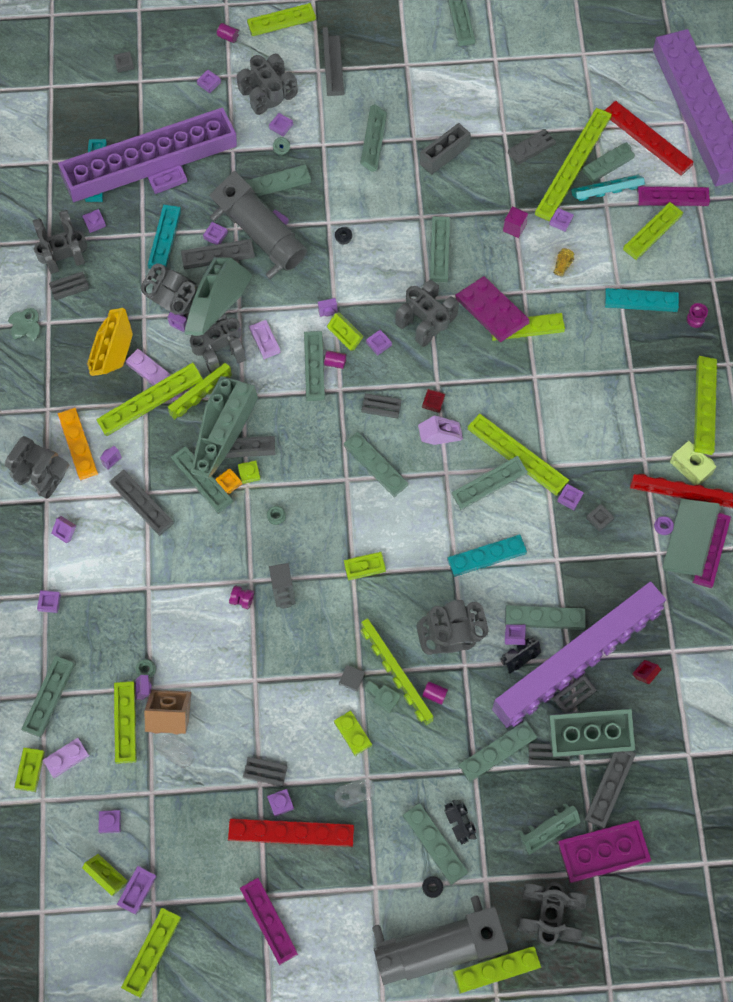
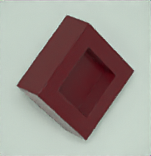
[422,389,446,413]
[632,660,661,684]

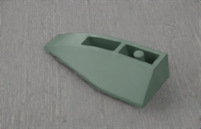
[184,257,252,336]
[191,376,258,479]

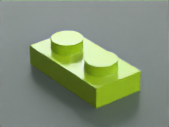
[326,312,364,351]
[343,552,386,581]
[334,710,372,756]
[14,748,45,792]
[82,854,128,896]

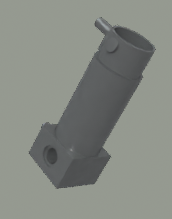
[209,170,307,279]
[372,895,508,985]

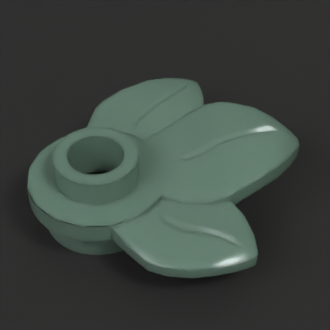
[8,308,41,341]

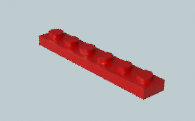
[604,100,694,176]
[630,474,733,508]
[228,819,354,847]

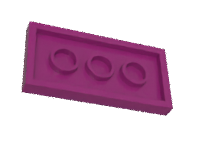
[455,276,529,342]
[557,820,651,883]

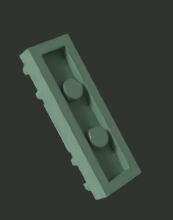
[582,142,635,183]
[519,804,581,855]

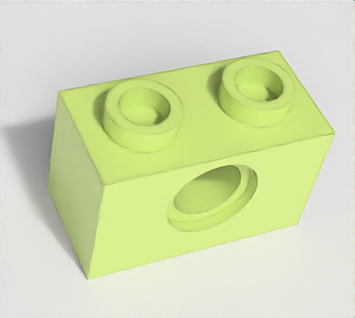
[670,441,717,485]

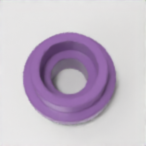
[654,516,674,535]

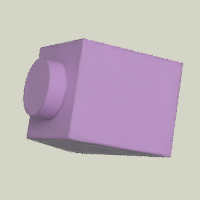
[418,415,463,445]

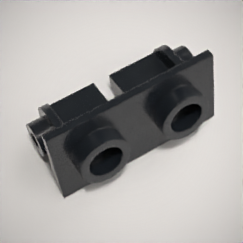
[500,637,542,674]
[444,800,477,845]

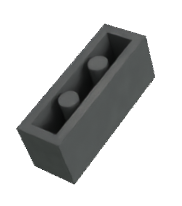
[420,123,471,175]
[269,563,296,609]

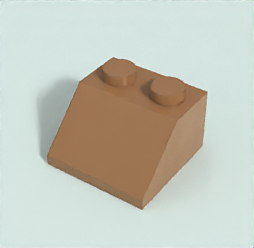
[144,690,191,735]

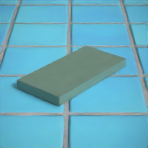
[663,499,720,576]

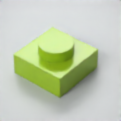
[238,461,260,484]

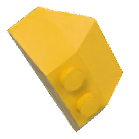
[87,308,133,376]

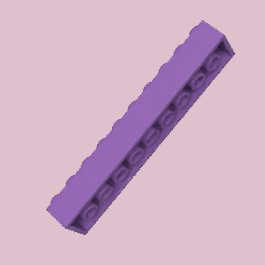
[653,29,733,187]
[58,107,237,202]
[492,581,667,728]

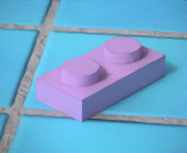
[249,320,281,359]
[43,738,89,778]

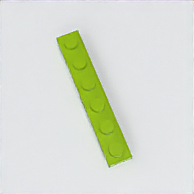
[694,356,717,455]
[96,362,203,437]
[467,413,569,496]
[360,618,434,726]

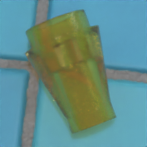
[553,248,575,277]

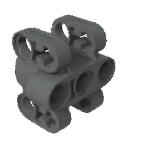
[236,53,298,115]
[32,210,87,274]
[141,264,198,319]
[395,280,459,347]
[190,313,246,374]
[5,436,70,499]
[416,600,489,655]
[517,882,587,947]

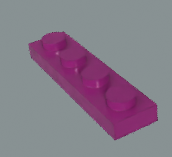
[637,186,710,206]
[692,513,731,589]
[240,878,298,966]

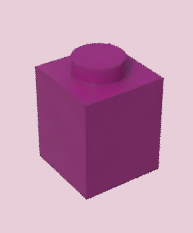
[503,206,528,238]

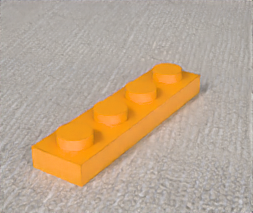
[58,408,98,481]

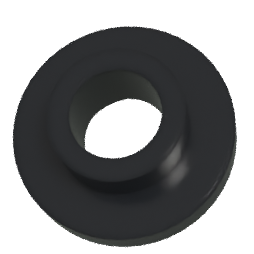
[335,227,352,245]
[422,876,443,898]

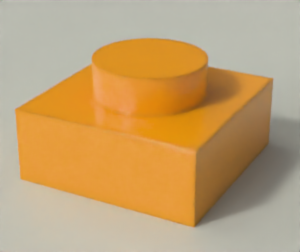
[215,468,242,495]

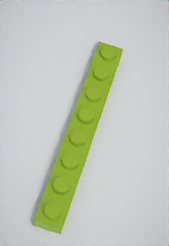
[535,107,612,222]

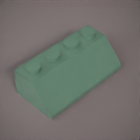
[547,708,635,757]

